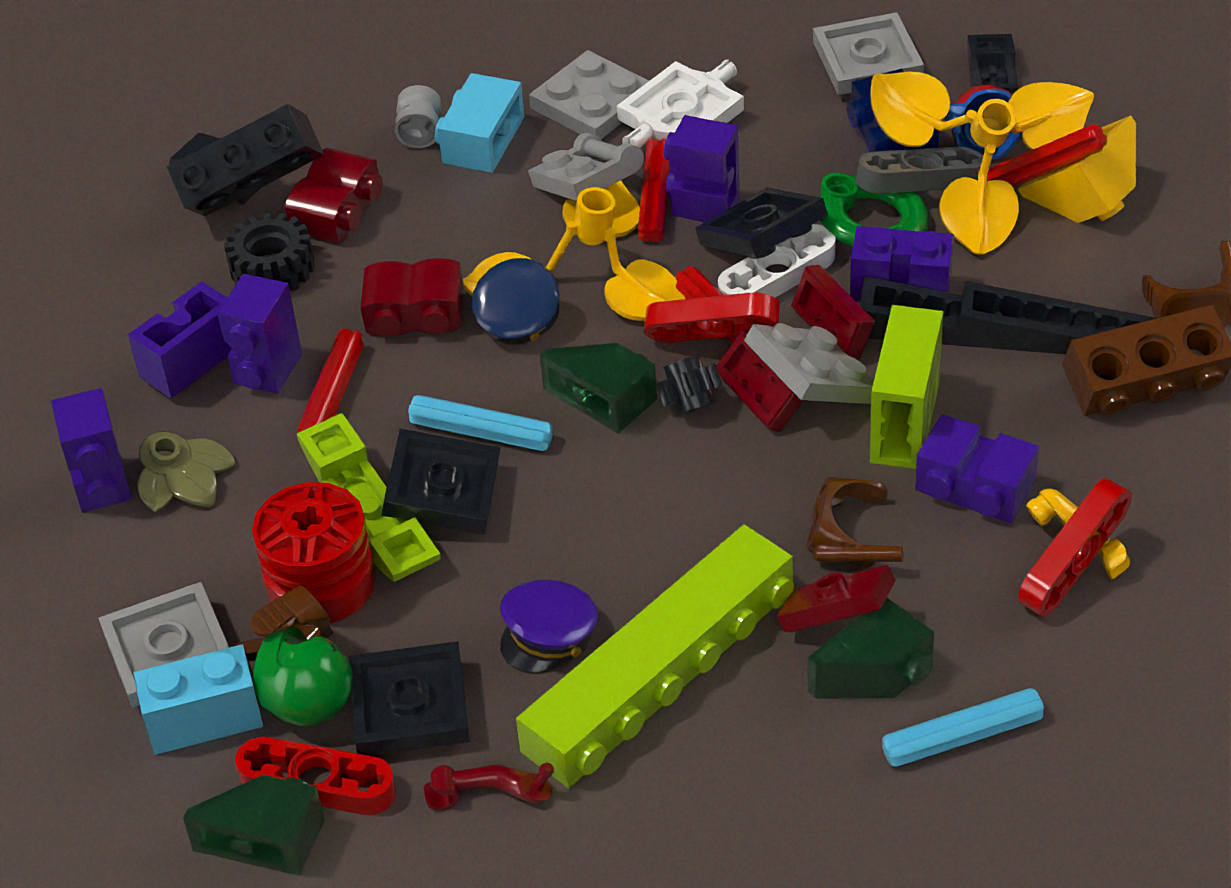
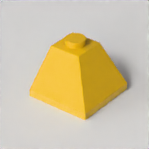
[1018,115,1136,223]

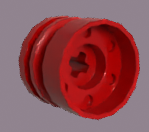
[252,482,376,623]

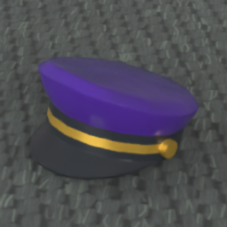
[500,580,598,672]

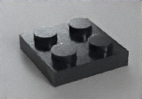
[695,187,828,259]
[381,429,501,535]
[349,641,470,756]

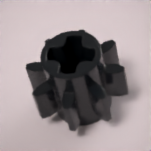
[656,355,723,415]

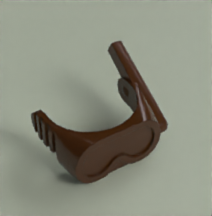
[1142,241,1231,326]
[806,477,904,567]
[229,585,333,656]

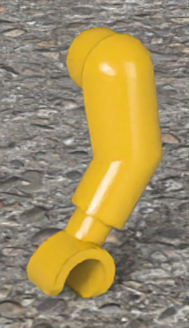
[1025,488,1130,580]

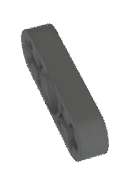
[855,147,983,194]

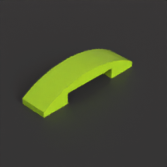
[297,413,441,582]

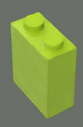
[870,305,943,469]

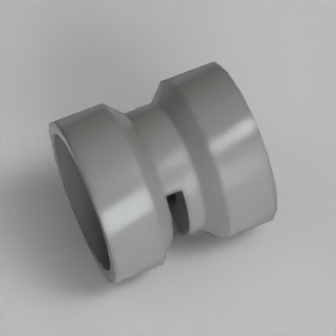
[395,85,442,148]

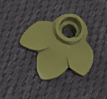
[137,431,235,512]

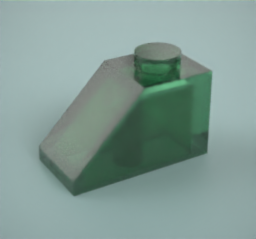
[540,343,657,434]
[808,597,934,698]
[183,775,325,876]

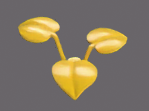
[870,71,1094,256]
[463,180,686,321]

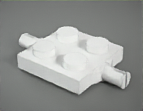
[617,60,744,148]

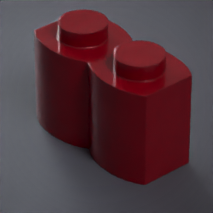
[285,147,383,243]
[360,258,464,336]

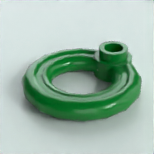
[819,173,929,248]

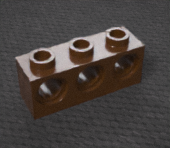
[1062,304,1231,416]

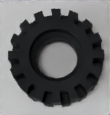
[224,212,314,292]

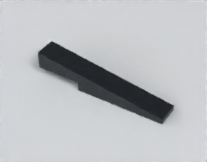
[858,276,1157,355]

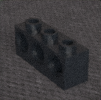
[167,104,324,216]

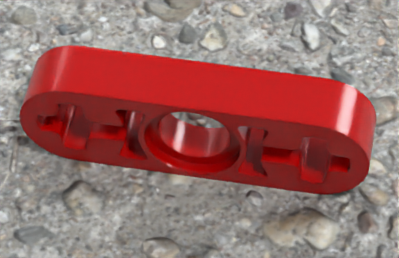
[643,293,780,343]
[1018,478,1132,617]
[235,737,396,815]

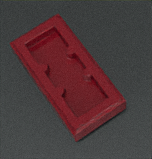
[791,265,875,361]
[716,330,803,432]
[777,565,896,633]

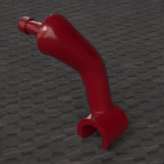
[423,762,554,811]

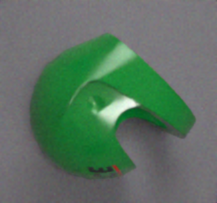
[253,626,353,727]

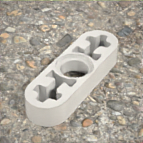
[718,224,836,297]

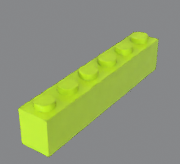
[516,524,794,789]

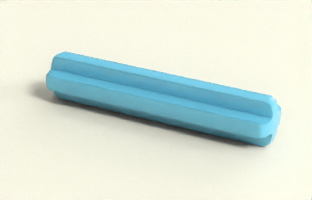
[408,395,553,452]
[882,688,1044,767]

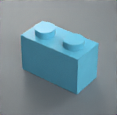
[435,73,525,173]
[133,644,263,755]

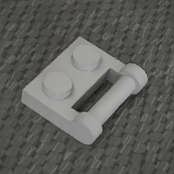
[528,133,644,201]

